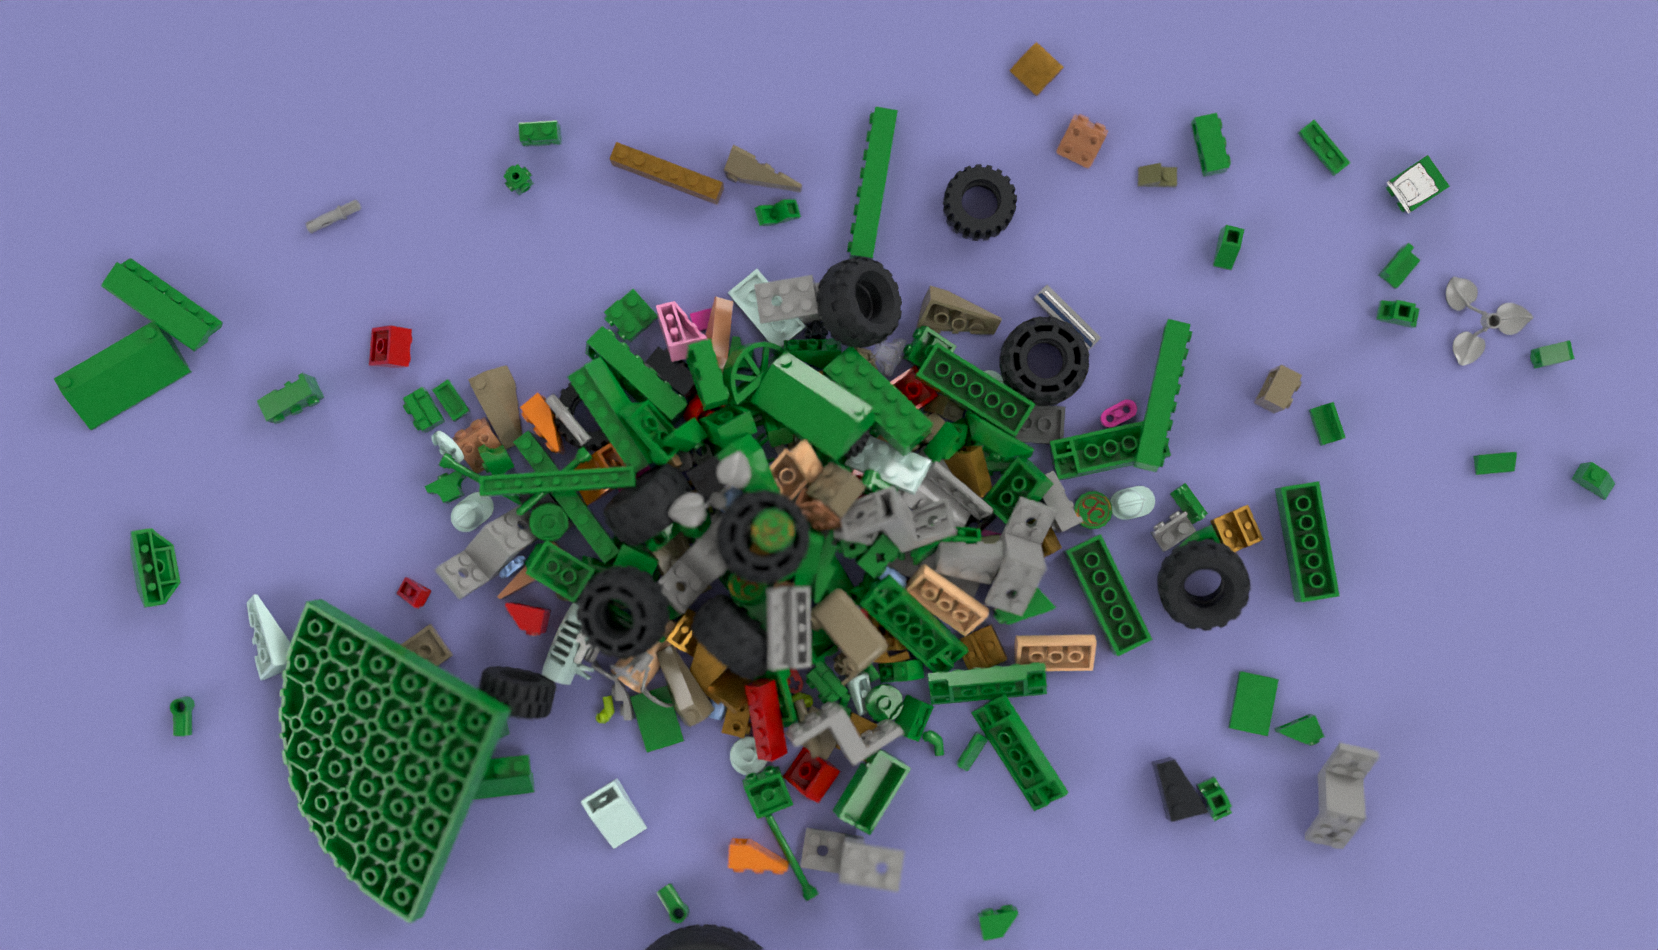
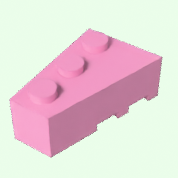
[656,301,707,362]

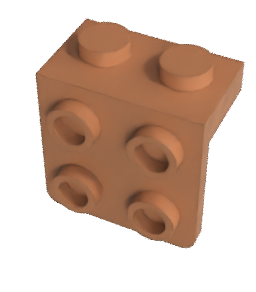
[1057,114,1109,168]
[452,417,502,473]
[795,488,842,531]

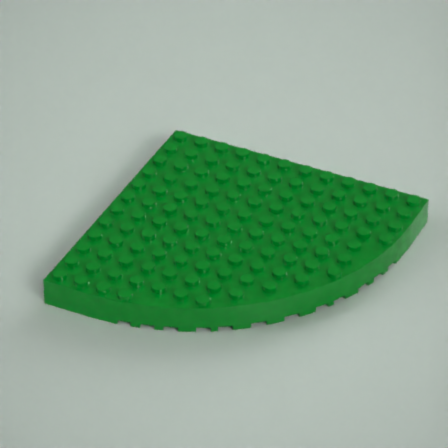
[278,599,511,924]

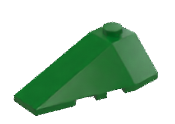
[717,433,780,493]

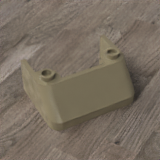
[810,589,888,686]

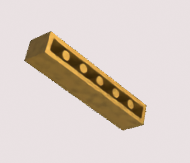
[609,142,724,205]

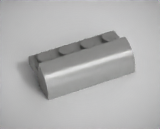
[767,586,811,670]

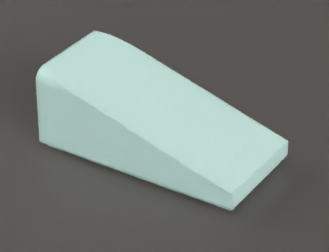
[845,672,871,716]

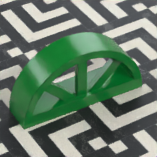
[722,342,784,405]

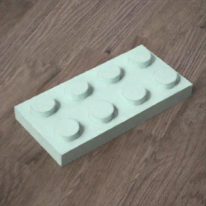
[728,269,806,347]
[845,436,932,495]

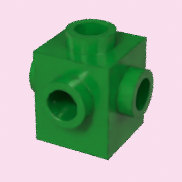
[503,164,534,196]
[836,539,868,559]

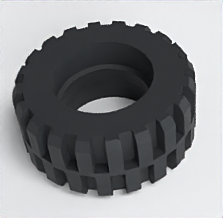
[943,164,1017,241]
[553,382,611,451]
[478,666,556,719]

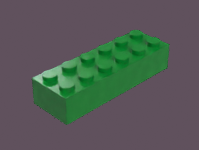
[585,326,687,426]
[914,343,1036,437]
[823,347,933,456]
[1275,481,1340,602]
[1063,534,1153,657]

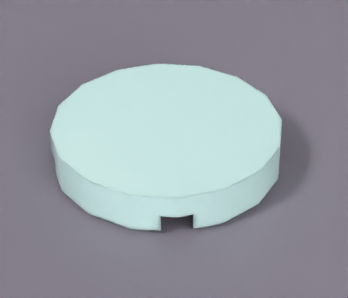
[431,431,464,463]
[730,736,767,775]

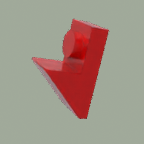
[396,577,431,609]

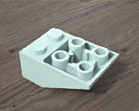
[581,778,647,849]

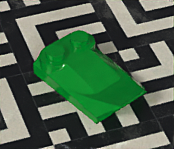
[619,399,679,465]
[525,540,596,604]
[753,668,799,728]

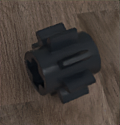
[805,320,828,340]

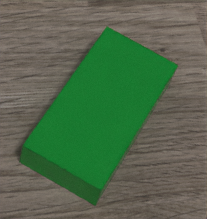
[432,379,470,422]
[923,421,960,463]

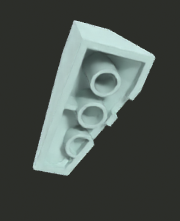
[247,594,291,680]

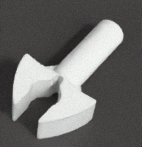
[574,633,596,664]

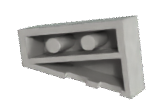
[1040,471,1083,533]
[934,541,1004,585]

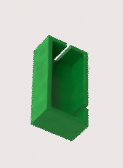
[832,748,911,835]

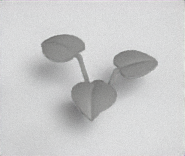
[1445,277,1533,365]
[669,452,756,543]
[591,652,673,707]

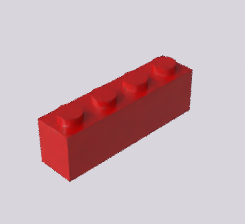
[745,678,788,762]

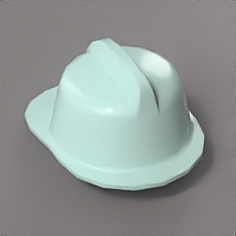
[1110,486,1155,520]
[451,492,494,532]

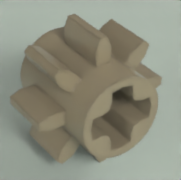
[833,652,849,677]

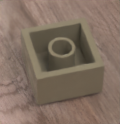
[1254,364,1302,413]
[806,462,866,518]

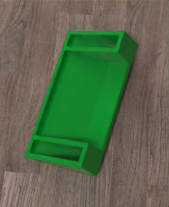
[54,322,192,430]
[750,351,876,461]

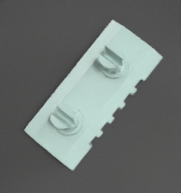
[542,603,594,685]

